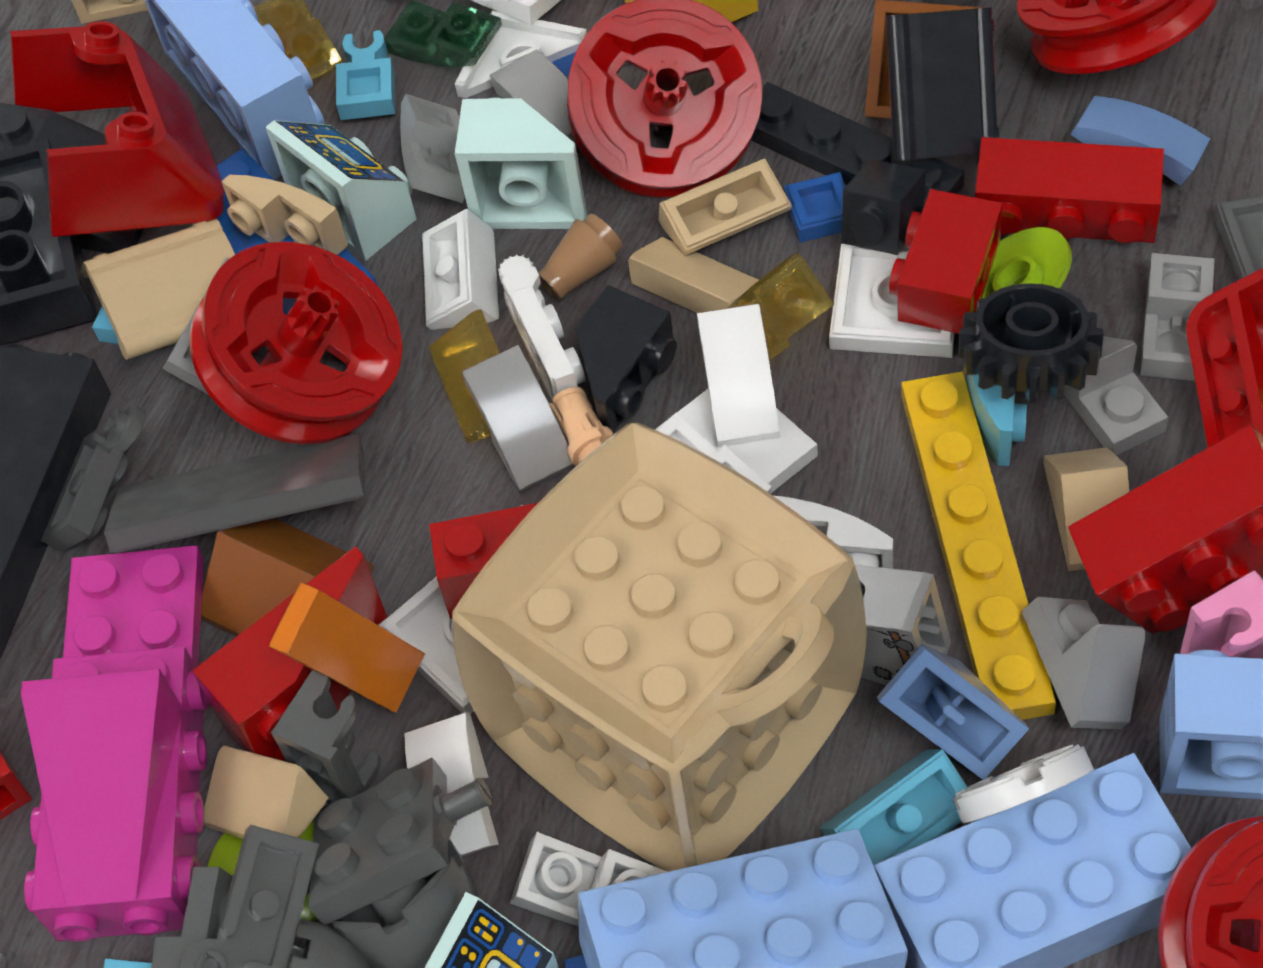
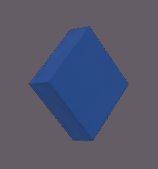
[783,172,845,243]

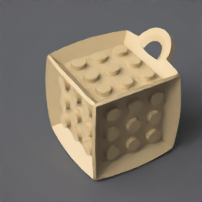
[452,422,867,872]

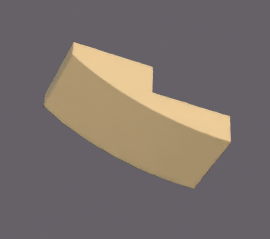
[221,174,348,255]

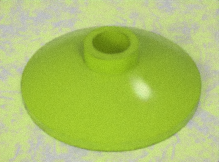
[982,227,1072,299]

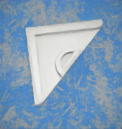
[455,10,587,99]

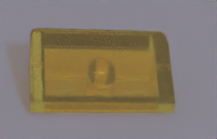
[429,309,500,444]

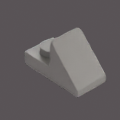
[1063,336,1169,455]
[1022,597,1145,730]

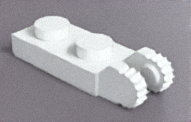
[498,254,586,403]

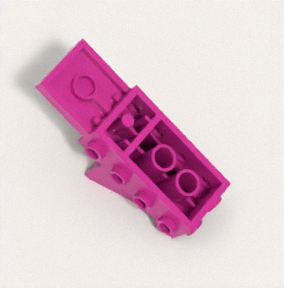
[21,545,210,941]

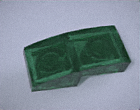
[384,0,502,67]

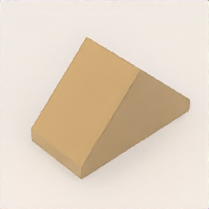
[1043,447,1129,572]

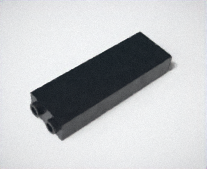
[0,344,111,660]

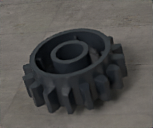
[959,283,1104,403]

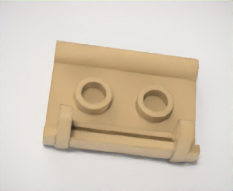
[81,219,235,360]

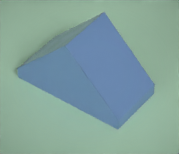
[877,644,1029,780]

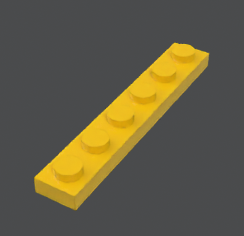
[901,371,1056,720]

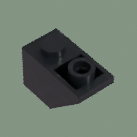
[575,285,677,434]

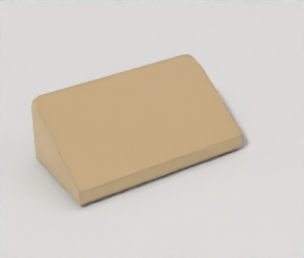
[658,158,792,255]
[628,237,764,313]
[204,745,328,839]

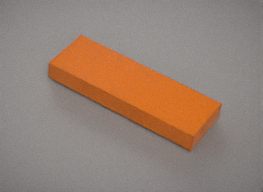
[269,583,425,713]

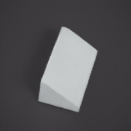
[422,209,499,330]

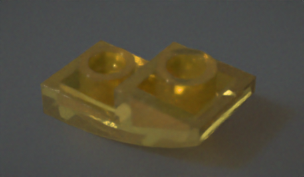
[253,0,342,79]
[727,252,834,361]

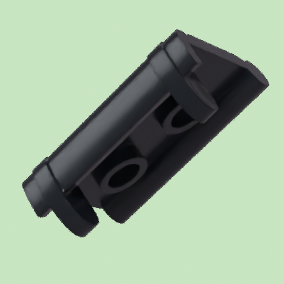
[886,7,1000,161]

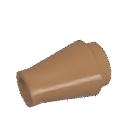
[538,214,623,301]

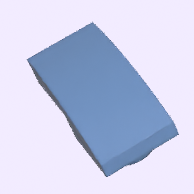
[1070,96,1210,186]

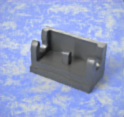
[271,670,381,804]

